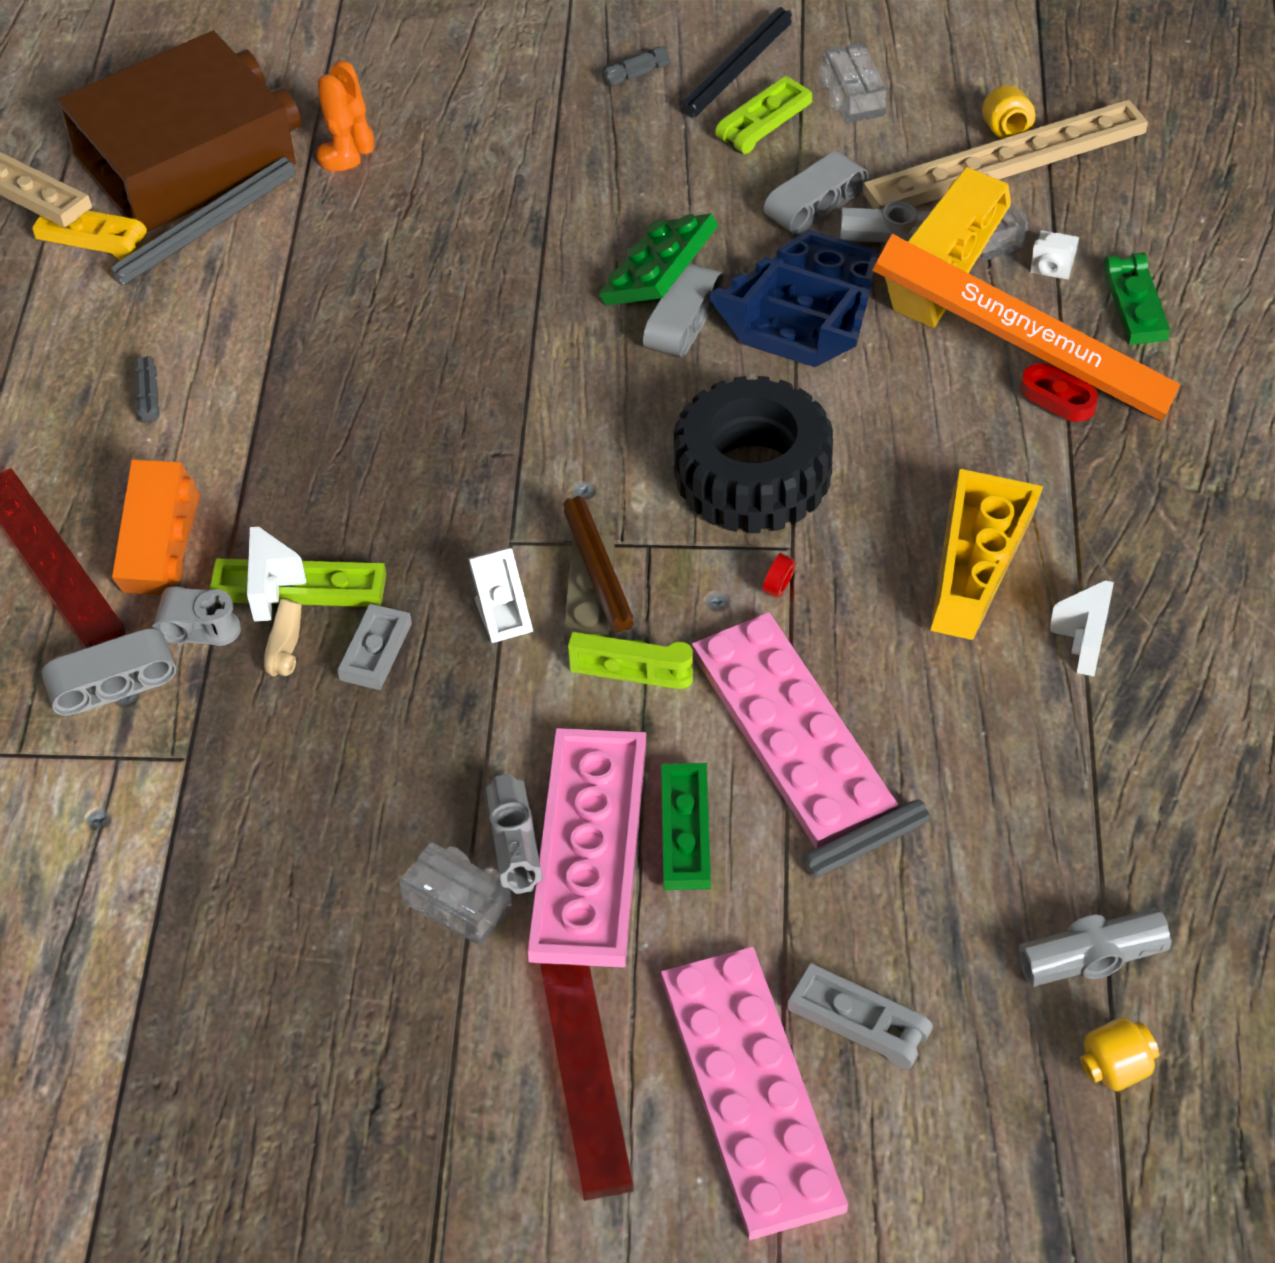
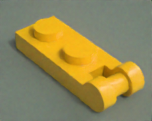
[32,210,147,260]

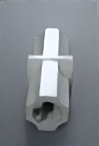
[840,201,931,248]
[485,774,542,894]
[1018,908,1172,987]

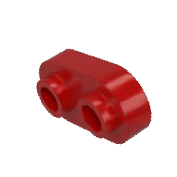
[1021,363,1098,422]

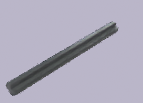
[111,157,295,285]

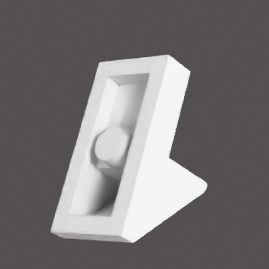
[247,527,306,621]
[468,547,533,643]
[1050,581,1114,676]

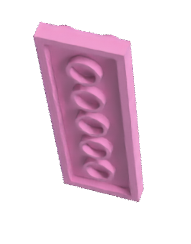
[692,612,899,849]
[528,728,646,967]
[661,947,848,1241]

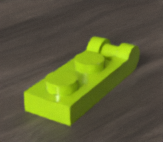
[715,75,812,154]
[568,632,693,689]

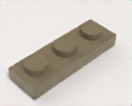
[564,535,615,645]

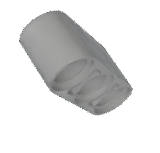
[764,151,869,235]
[643,263,724,358]
[42,628,176,716]

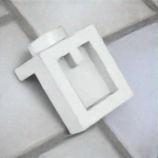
[1030,230,1079,280]

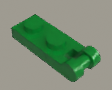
[1104,252,1170,345]

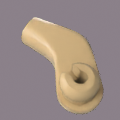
[264,599,302,676]

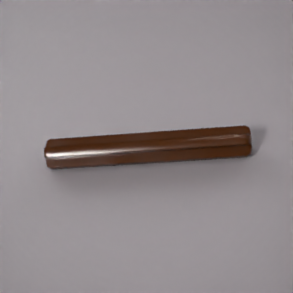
[563,496,634,633]

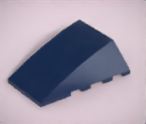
[710,229,880,367]

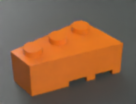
[112,460,201,595]

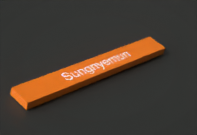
[872,234,1180,421]

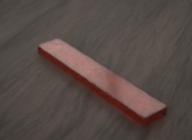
[0,468,126,649]
[540,963,634,1201]

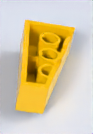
[885,167,1011,329]
[930,469,1044,640]

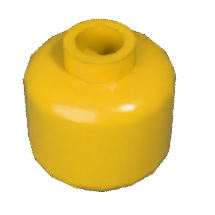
[982,85,1036,139]
[1080,1017,1159,1091]

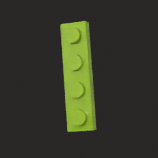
[209,558,386,607]

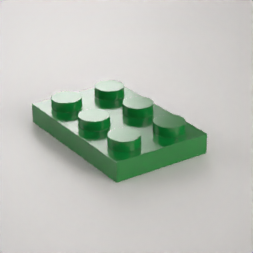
[598,213,719,306]

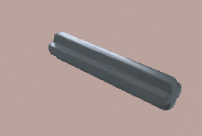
[803,799,930,877]

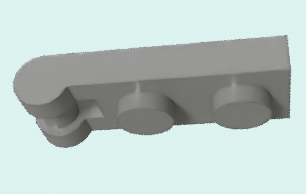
[788,963,933,1069]

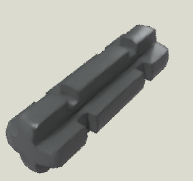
[602,46,670,86]
[133,355,160,423]

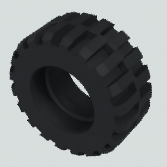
[674,376,833,533]

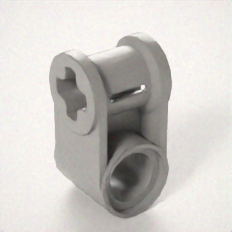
[152,586,241,646]

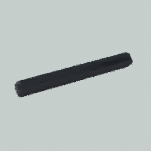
[681,7,792,118]

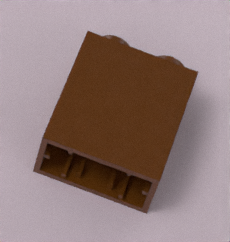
[57,30,301,233]

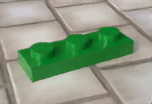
[661,763,711,891]

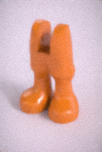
[316,61,375,172]

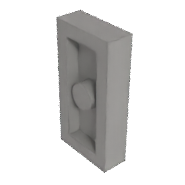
[338,604,412,690]

